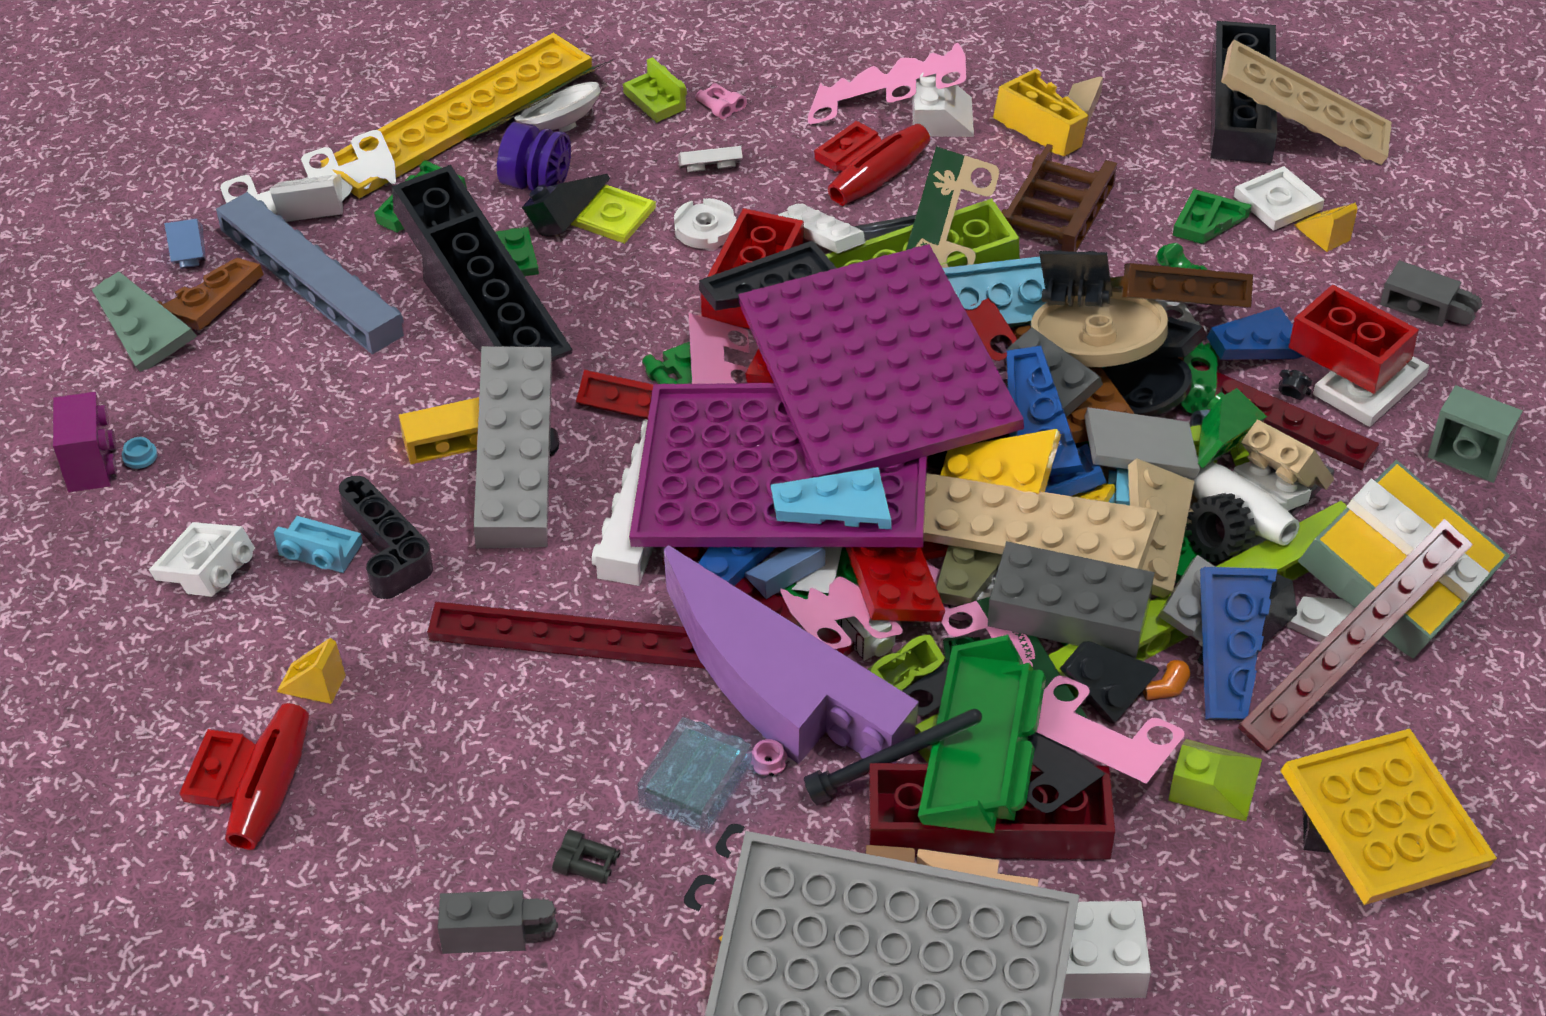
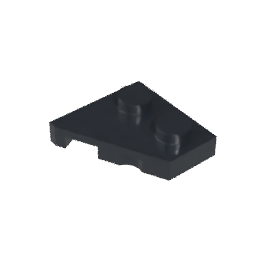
[1059,641,1160,723]

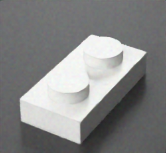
[678,146,742,172]

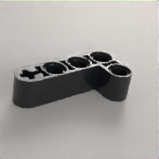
[339,475,433,599]

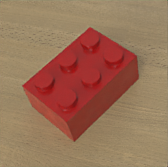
[1289,284,1419,394]

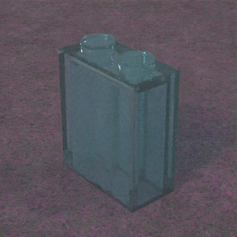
[637,717,752,834]

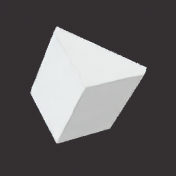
[270,174,343,222]

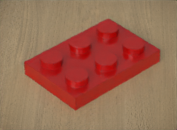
[846,547,946,622]

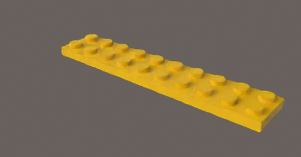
[320,32,592,199]

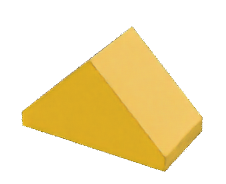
[1294,203,1358,252]
[277,638,346,704]

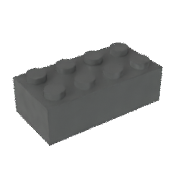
[988,541,1155,658]

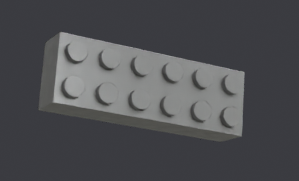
[474,346,552,548]

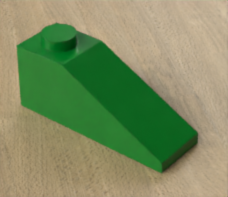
[1198,388,1267,468]

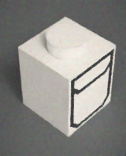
[840,616,895,661]

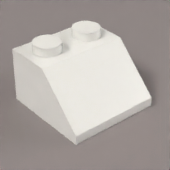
[912,73,974,137]

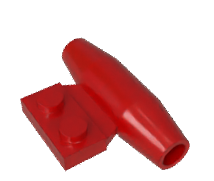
[814,121,931,206]
[179,703,309,850]

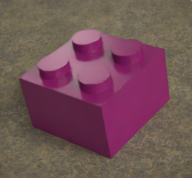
[53,391,117,493]

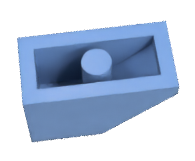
[164,219,206,268]

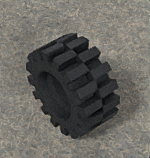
[1186,493,1255,562]

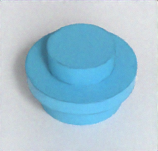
[122,437,158,469]

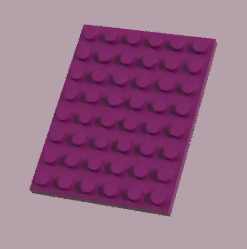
[738,244,1024,477]
[629,383,928,547]

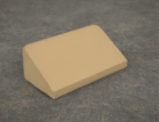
[1068,77,1103,127]

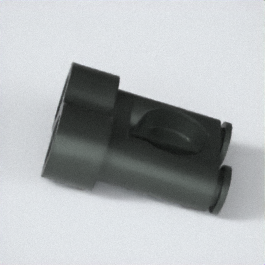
[552,829,621,885]

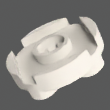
[674,198,736,251]

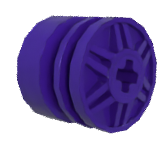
[497,122,571,191]

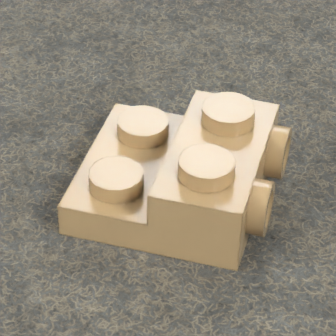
[1241,419,1334,490]

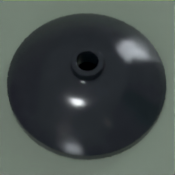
[1103,357,1193,417]

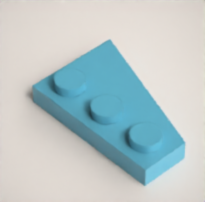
[771,467,892,529]

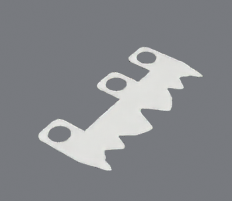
[220,130,396,214]

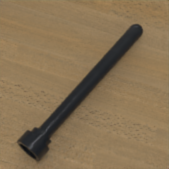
[804,709,982,806]

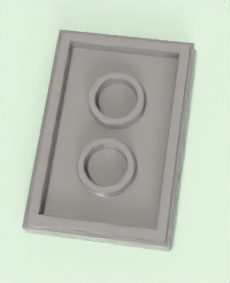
[1084,407,1200,478]

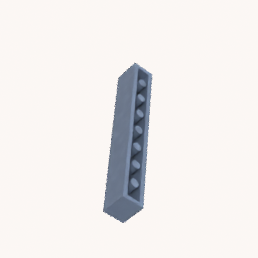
[216,192,404,354]

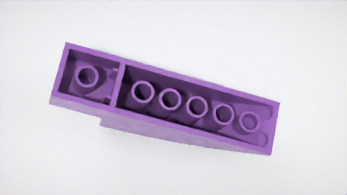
[664,545,919,764]

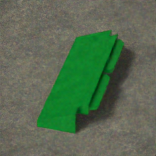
[918,635,1046,833]

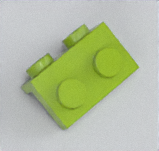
[623,57,687,123]

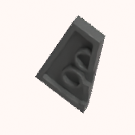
[1007,327,1103,417]

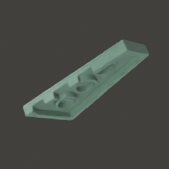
[92,271,197,372]

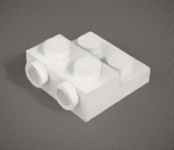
[149,522,255,597]

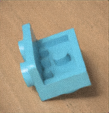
[274,516,363,573]

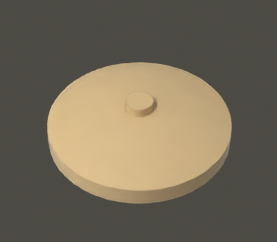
[1031,288,1168,367]

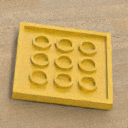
[1280,729,1497,905]

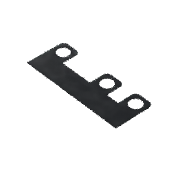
[902,661,1105,813]

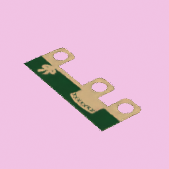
[906,146,999,268]

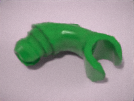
[1156,243,1208,270]

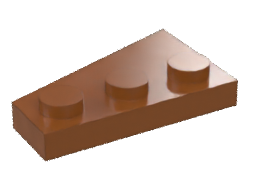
[157,258,264,330]

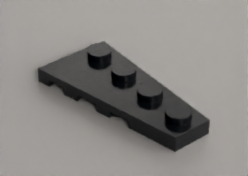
[699,241,836,311]

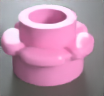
[749,739,787,776]

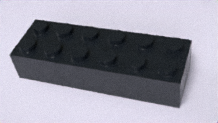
[1210,21,1277,163]

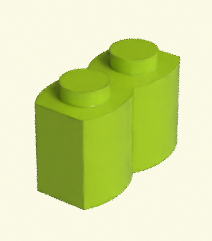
[867,635,945,691]

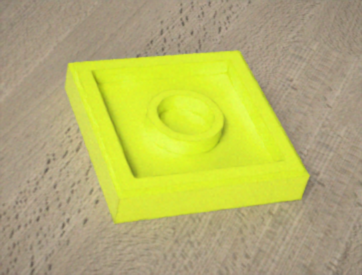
[571,184,656,244]

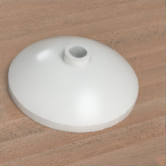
[515,82,601,132]

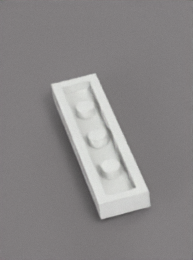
[778,204,865,254]
[1346,478,1489,602]

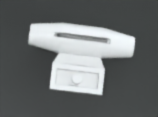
[1185,456,1312,545]

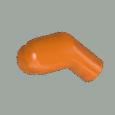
[1143,660,1190,701]

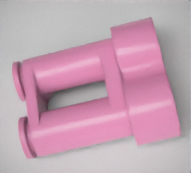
[695,83,747,120]

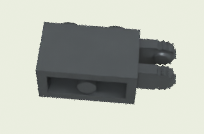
[1380,260,1483,327]
[438,890,558,954]

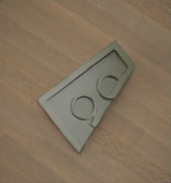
[936,545,1003,606]

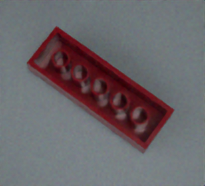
[869,763,1115,860]

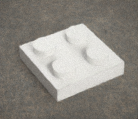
[1234,166,1324,231]

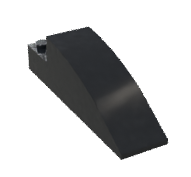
[392,165,573,361]

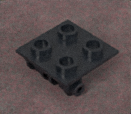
[1039,250,1113,307]

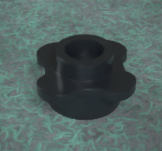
[1278,370,1313,400]

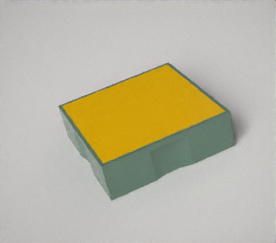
[1298,460,1510,659]

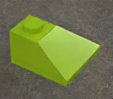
[1168,739,1262,821]

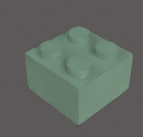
[1427,385,1523,483]

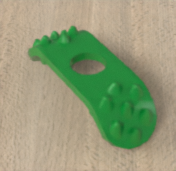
[1181,342,1217,413]

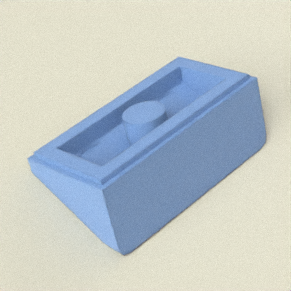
[745,547,825,599]

